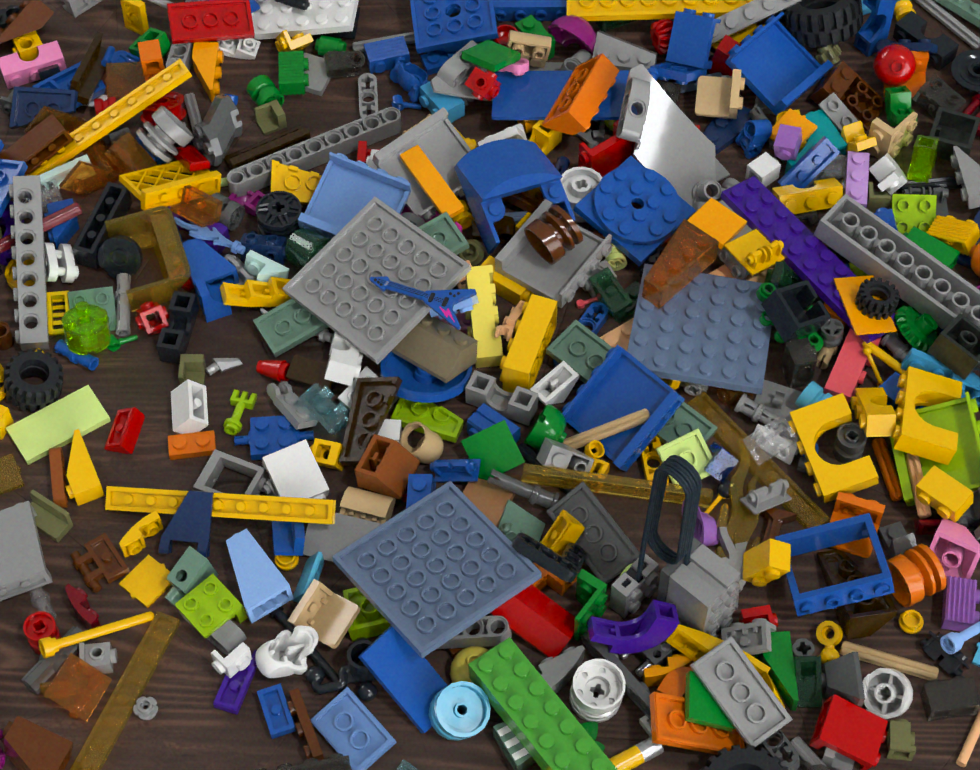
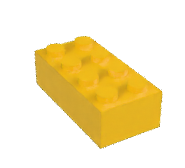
[500,294,558,393]

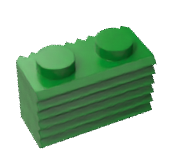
[278,51,309,96]

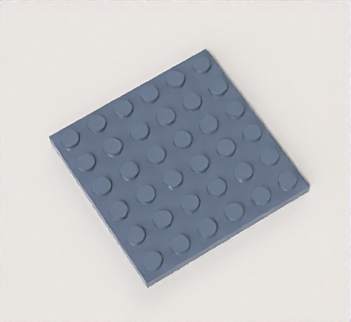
[627,264,777,395]
[332,481,542,658]

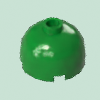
[524,403,567,450]

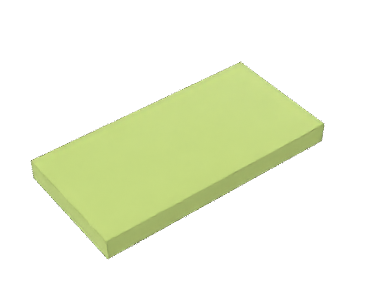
[6,385,111,465]

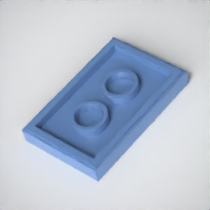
[310,687,397,770]

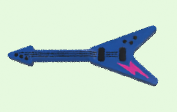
[370,276,477,330]

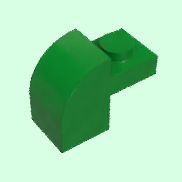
[128,27,171,58]
[885,86,917,126]

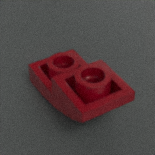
[65,583,101,630]

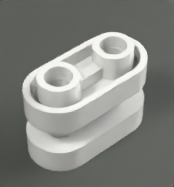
[44,242,79,283]

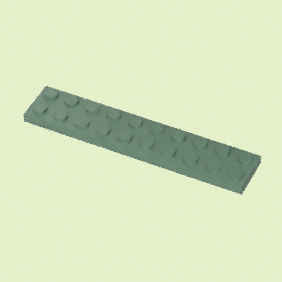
[253,212,470,358]

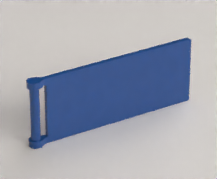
[491,68,659,120]

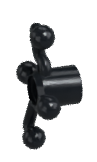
[305,637,378,702]

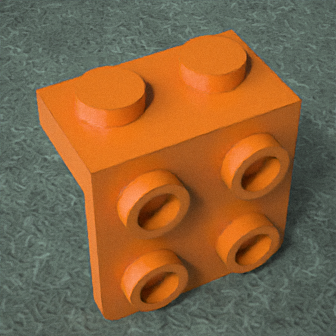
[830,492,886,558]

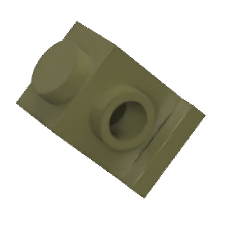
[886,719,916,761]

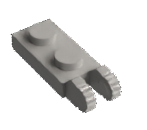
[267,381,318,430]

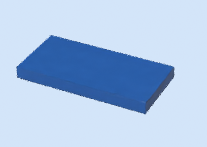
[358,626,448,734]

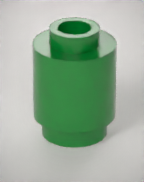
[315,35,347,59]

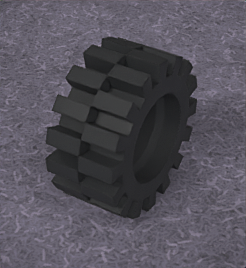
[855,277,900,320]

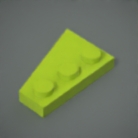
[390,398,464,443]

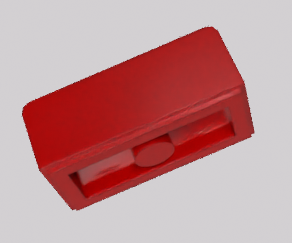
[104,407,145,454]

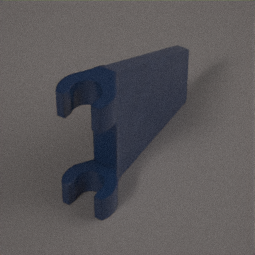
[159,490,214,558]

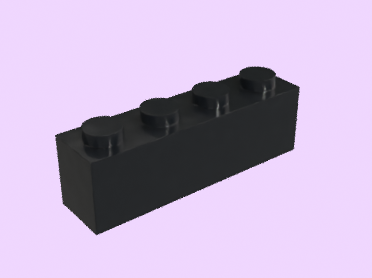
[72,182,132,269]

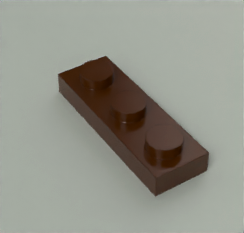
[287,688,325,767]

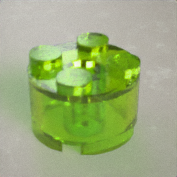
[61,301,111,355]

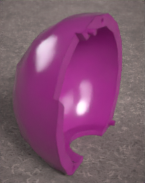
[548,15,596,56]

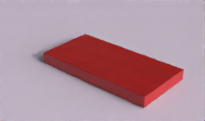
[167,0,255,44]

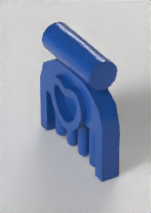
[101,46,140,80]

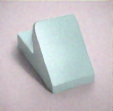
[244,250,289,282]

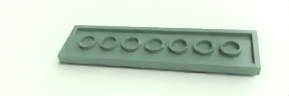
[546,320,718,444]

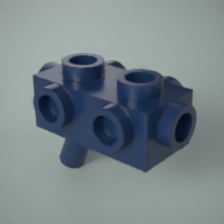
[237,231,290,265]

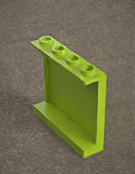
[890,392,980,506]

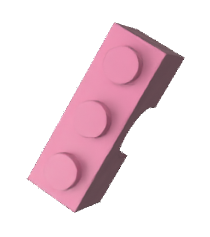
[0,40,67,89]

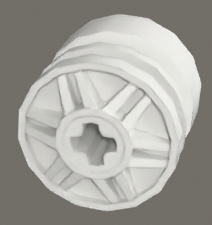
[569,658,626,723]

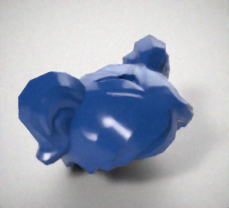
[390,61,429,103]

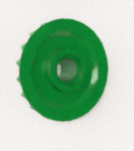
[895,306,938,355]

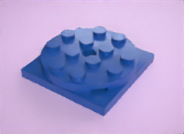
[410,0,499,54]
[573,156,696,266]

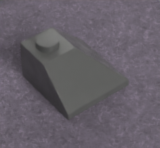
[818,652,865,708]

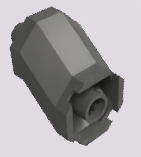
[192,93,243,166]

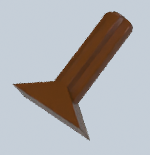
[760,508,798,542]

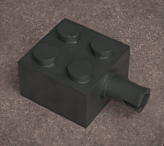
[927,313,980,380]

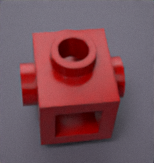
[464,67,501,101]
[134,301,169,335]

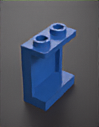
[666,8,721,69]

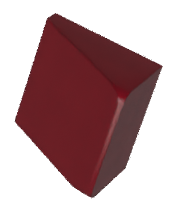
[914,518,942,535]

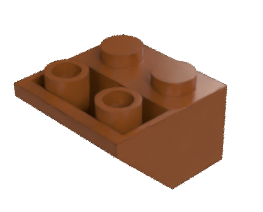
[354,434,420,500]

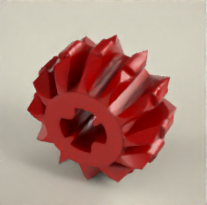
[650,18,673,55]

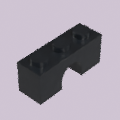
[893,11,959,71]
[156,291,199,364]

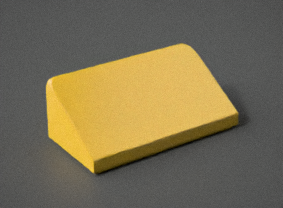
[540,509,585,555]

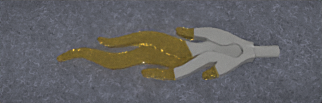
[715,443,760,610]

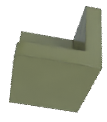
[254,99,287,136]
[866,182,891,213]
[178,354,206,385]

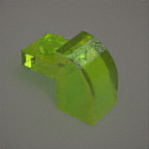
[907,135,939,183]

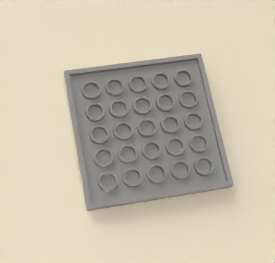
[282,197,471,364]

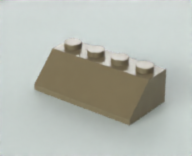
[391,313,478,383]

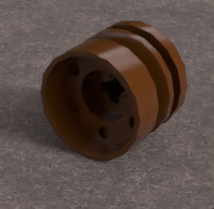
[524,204,583,265]

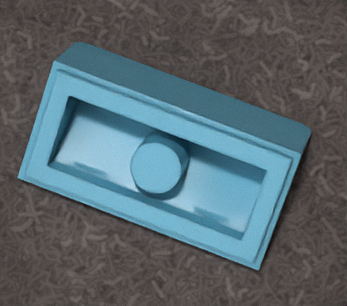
[292,551,324,603]

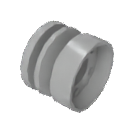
[136,105,194,163]

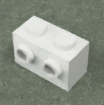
[171,379,208,434]

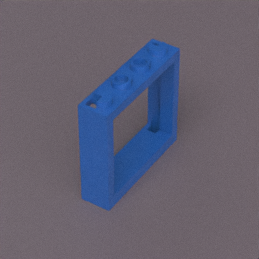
[775,513,895,617]

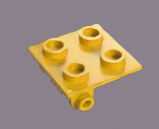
[724,229,785,276]

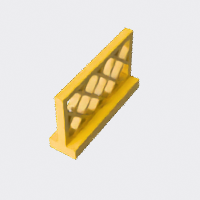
[119,161,222,212]

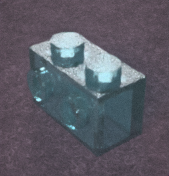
[299,383,349,435]

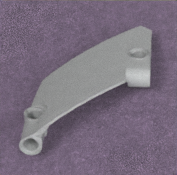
[616,64,722,212]

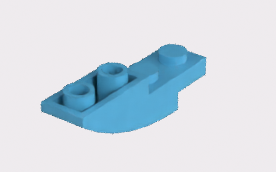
[901,348,980,407]

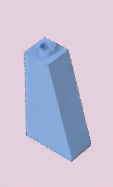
[226,528,294,623]

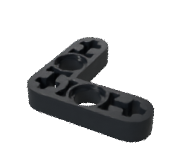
[512,533,587,583]

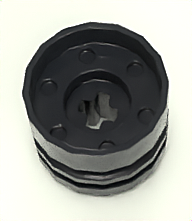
[256,191,304,248]

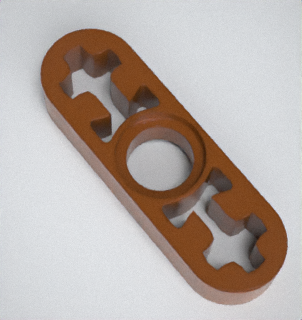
[49,447,68,508]

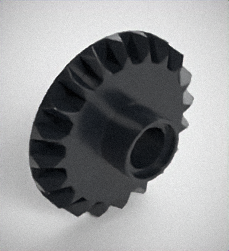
[950,50,980,94]

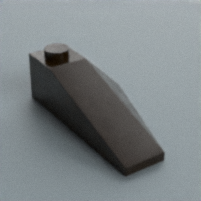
[817,550,898,640]

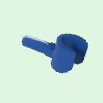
[391,95,421,111]

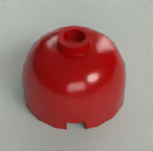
[873,44,916,86]

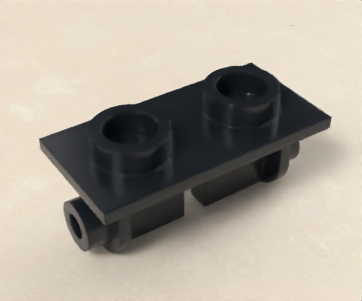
[920,630,970,679]

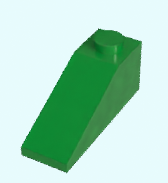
[755,631,799,711]

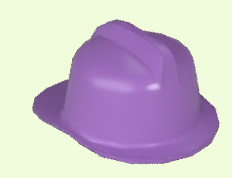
[682,499,719,547]

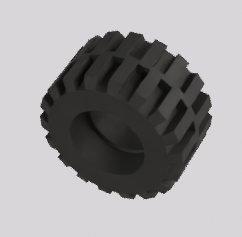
[4,349,64,412]

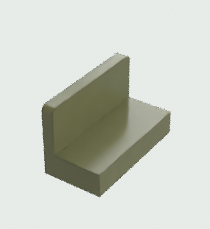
[29,489,73,543]

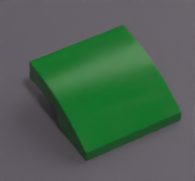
[461,420,525,480]

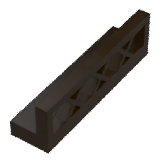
[70,32,108,106]
[224,125,311,171]

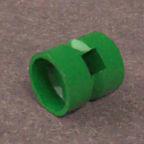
[246,75,284,107]

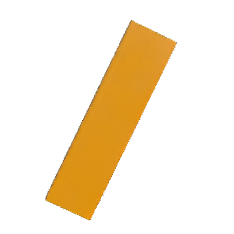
[399,145,465,218]

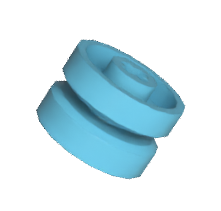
[429,681,491,741]

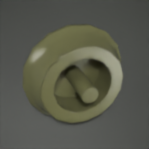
[459,239,485,266]

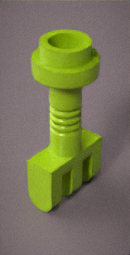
[223,389,257,435]

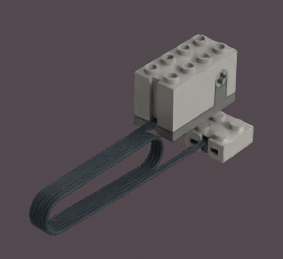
[609,455,741,638]

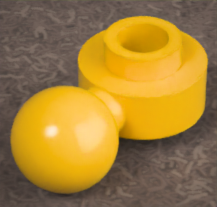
[816,621,843,665]

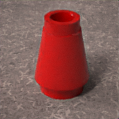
[256,360,290,383]

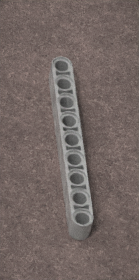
[227,107,401,197]

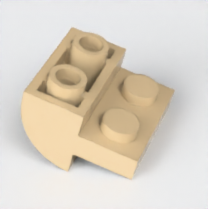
[506,30,552,68]
[339,486,396,524]

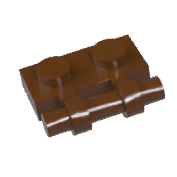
[70,533,130,593]

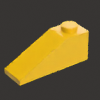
[65,429,105,506]

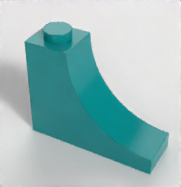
[785,109,848,174]

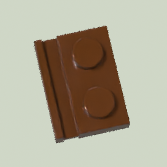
[502,188,545,214]

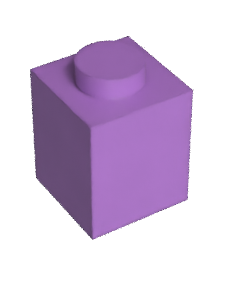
[773,124,803,161]

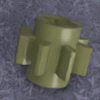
[815,44,842,65]

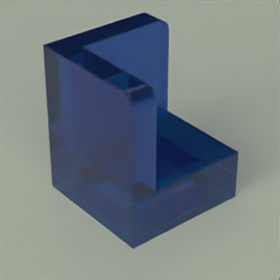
[704,441,739,483]

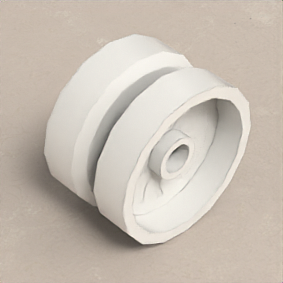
[561,167,602,223]

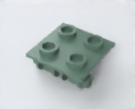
[68,286,116,336]
[497,500,545,562]

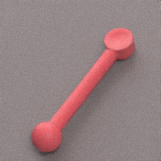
[576,288,620,309]

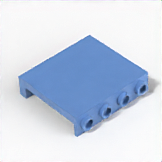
[298,152,411,240]

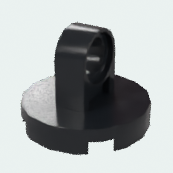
[98,235,143,278]

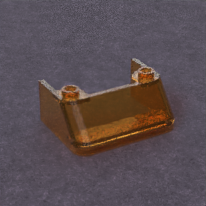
[24,106,124,195]

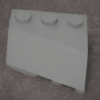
[592,30,658,70]

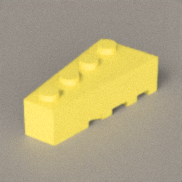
[462,265,503,368]

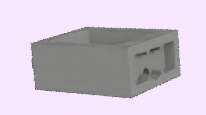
[193,449,269,495]

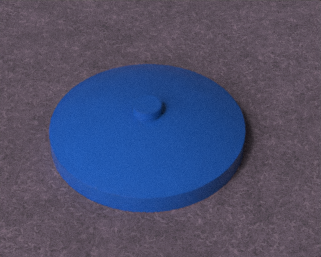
[380,352,472,403]

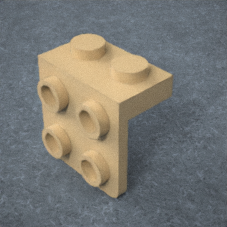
[695,69,745,119]
[865,111,918,159]
[287,579,360,649]

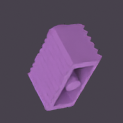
[941,576,980,632]

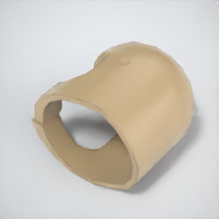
[400,421,444,464]

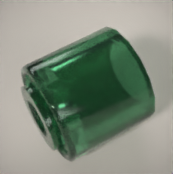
[285,228,331,269]

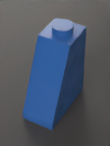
[178,238,240,297]

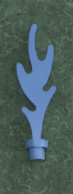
[174,217,246,255]

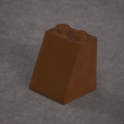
[2,715,73,770]

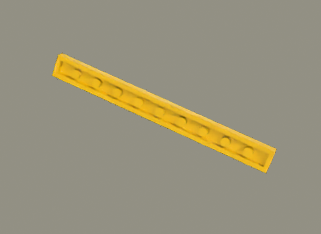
[27,59,192,176]
[105,486,336,524]

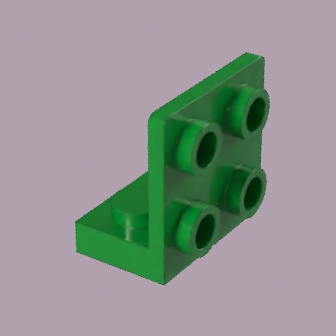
[574,569,608,641]

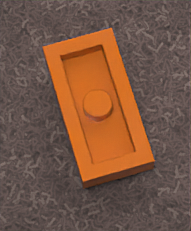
[168,430,216,460]

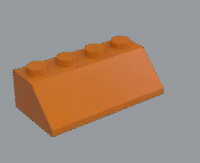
[542,53,620,136]

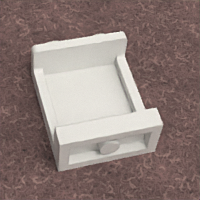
[262,439,329,499]

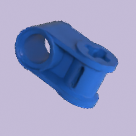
[735,119,772,159]

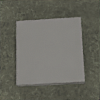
[304,53,338,96]

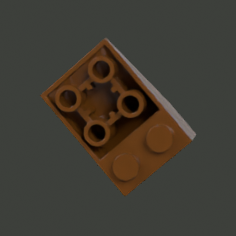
[0,0,54,43]
[810,61,885,131]

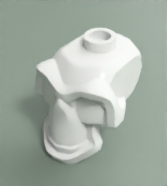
[255,625,319,678]

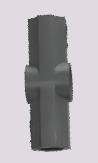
[21,626,90,695]

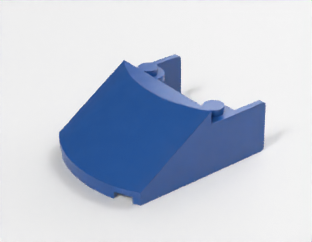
[454,139,576,254]

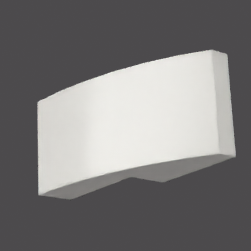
[217,38,261,60]

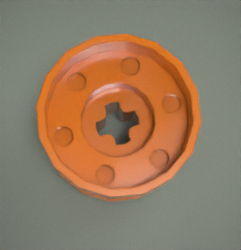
[886,543,946,607]

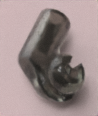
[794,211,820,225]

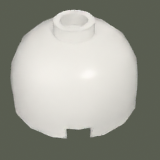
[863,668,913,719]

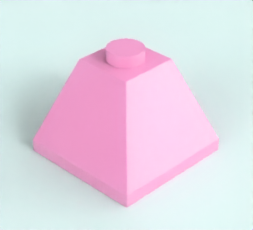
[929,518,980,579]

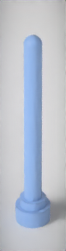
[940,621,980,654]

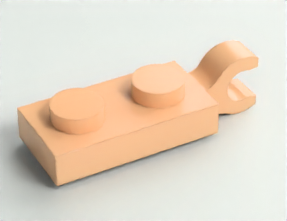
[495,300,525,341]

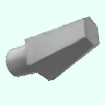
[205,358,243,376]

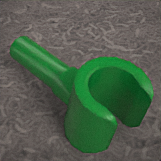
[105,334,138,352]

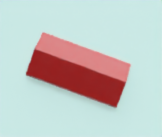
[489,585,575,658]

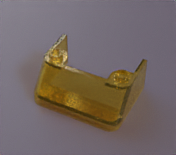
[104,206,191,312]

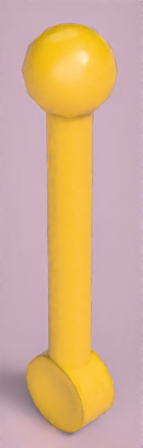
[863,347,884,387]

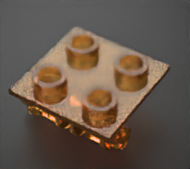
[44,653,112,722]

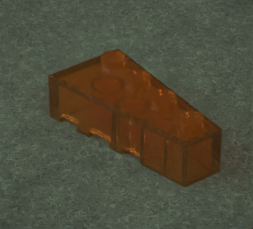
[642,219,719,309]

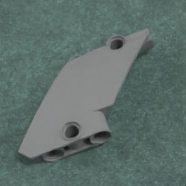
[430,40,592,101]

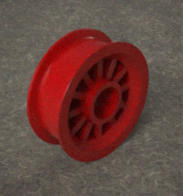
[140,91,187,126]

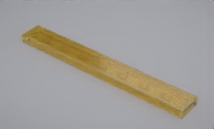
[687,392,830,529]
[521,463,713,508]
[70,611,180,770]

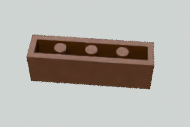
[0,114,74,176]

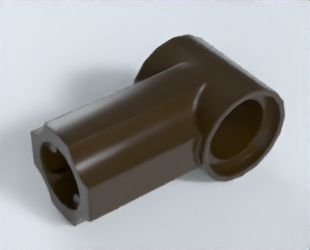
[472,216,515,245]

